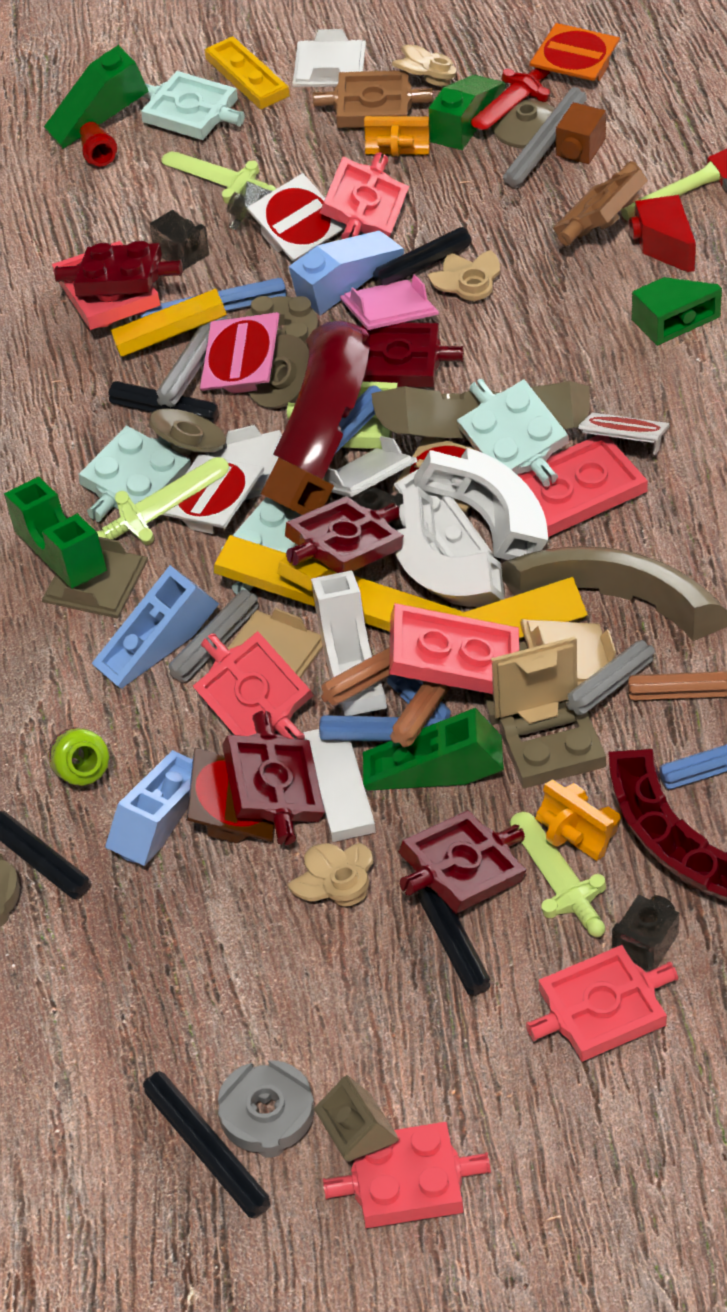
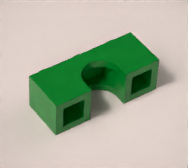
[4,476,107,589]

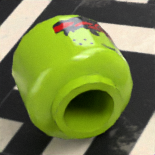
[48,727,109,786]

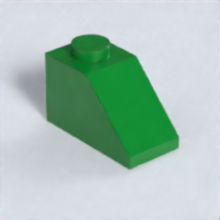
[631,277,722,346]

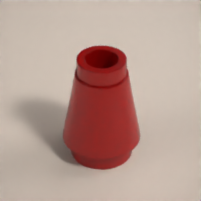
[80,122,117,166]

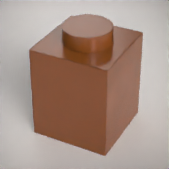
[556,102,606,164]
[261,458,334,515]

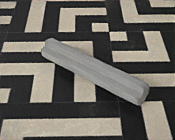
[168,589,259,683]
[566,640,655,715]

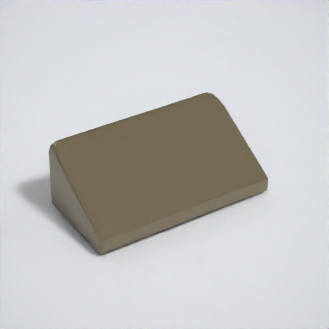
[314,1075,399,1162]

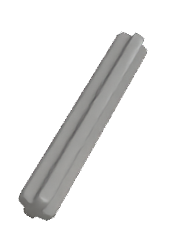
[503,87,587,188]
[156,315,227,407]

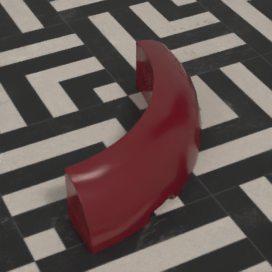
[273,321,369,479]
[608,749,727,901]

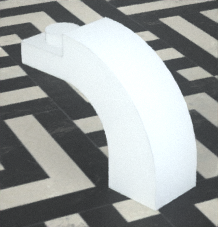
[414,448,548,560]
[395,486,505,607]
[311,570,387,716]

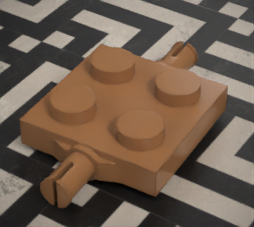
[313,70,433,128]
[553,161,648,246]

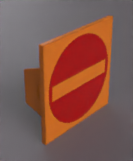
[529,23,620,81]

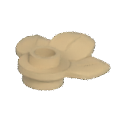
[392,45,457,86]
[428,250,501,301]
[288,843,373,906]

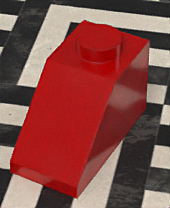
[629,194,696,272]

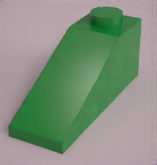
[44,45,149,149]
[428,74,506,151]
[363,708,504,791]

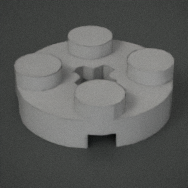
[218,1060,315,1158]

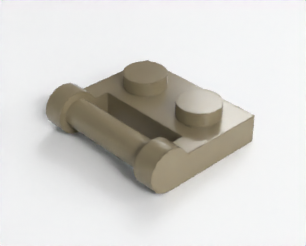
[499,706,606,789]

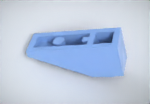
[289,230,404,316]
[92,565,219,689]
[105,750,193,866]

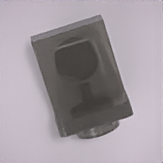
[226,181,273,230]

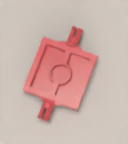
[319,153,409,239]
[193,631,314,740]
[526,945,678,1062]
[323,1121,491,1228]

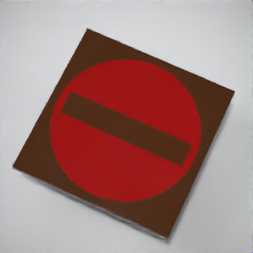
[187,748,274,843]

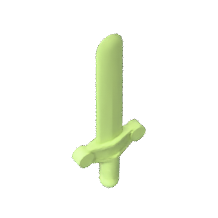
[161,151,276,204]
[96,457,229,545]
[510,812,606,937]

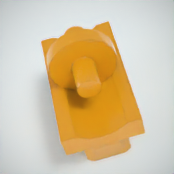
[364,116,430,157]
[535,780,621,861]

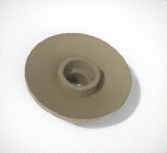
[492,100,555,148]
[248,334,309,409]
[149,409,226,455]

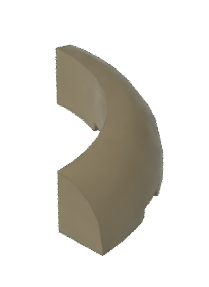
[371,381,590,438]
[502,546,727,641]

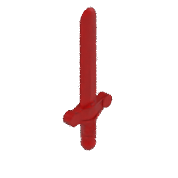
[471,68,550,130]

